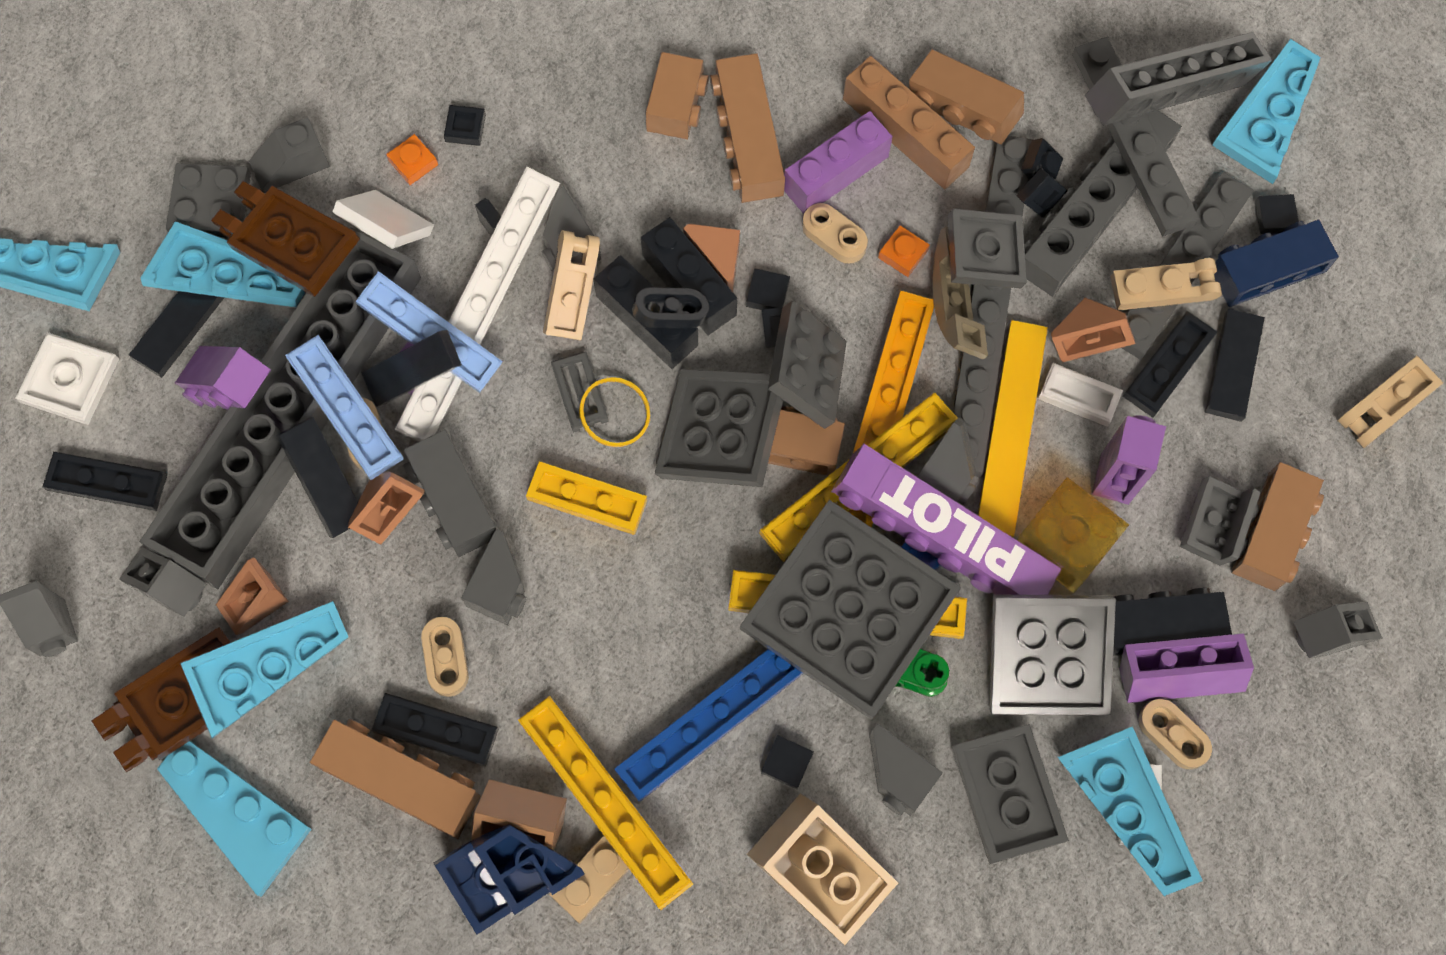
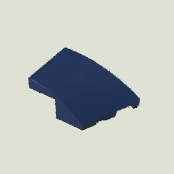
[433,824,585,935]

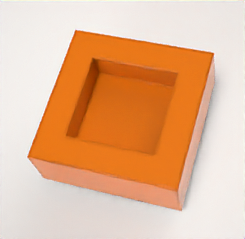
[386,134,438,185]
[878,225,930,277]

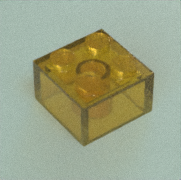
[1017,477,1130,593]

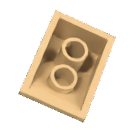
[747,793,898,945]

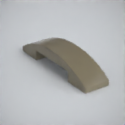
[932,226,988,359]

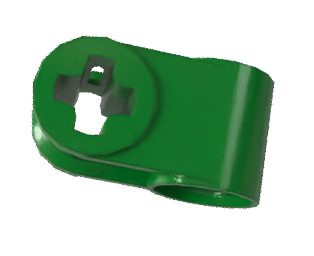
[895,649,950,697]

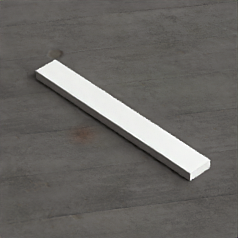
[395,167,560,442]

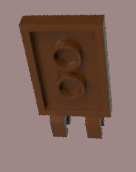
[211,181,360,297]
[91,627,231,773]

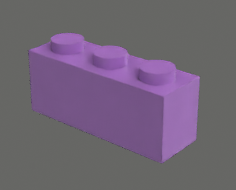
[784,111,893,214]
[175,346,271,410]
[1092,415,1166,505]
[1119,634,1254,703]

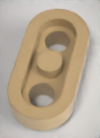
[802,203,868,264]
[421,617,469,697]
[1138,699,1212,769]

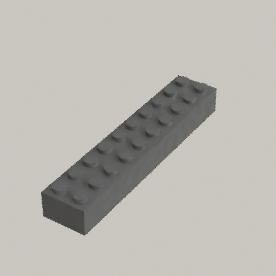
[139,227,421,589]

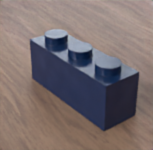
[1214,219,1339,307]

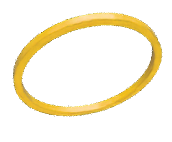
[579,377,650,447]

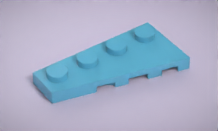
[1212,39,1321,184]
[140,221,305,308]
[0,238,120,311]
[181,601,348,738]
[1058,726,1203,896]
[157,741,312,897]

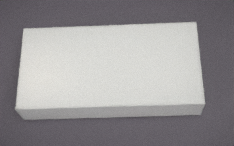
[1038,363,1123,427]

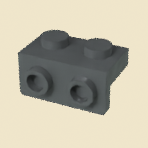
[1180,476,1260,566]

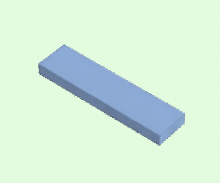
[356,271,503,393]
[285,335,404,480]

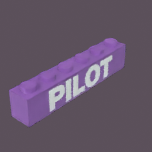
[831,444,1061,595]

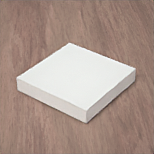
[333,190,434,249]
[15,332,119,425]

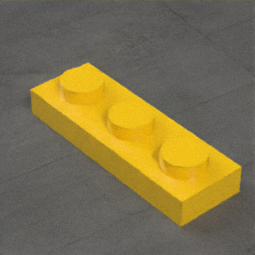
[526,461,647,535]

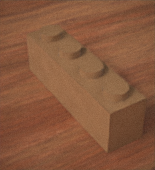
[710,53,785,203]
[843,56,975,190]
[310,719,481,839]

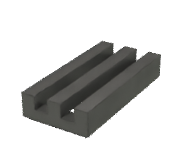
[551,351,609,433]

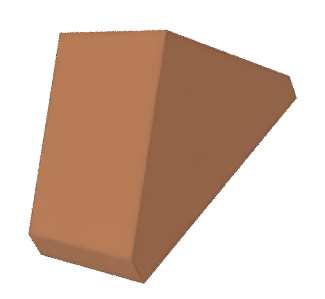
[683,224,740,292]
[1051,298,1135,363]
[348,472,424,545]
[216,558,289,635]

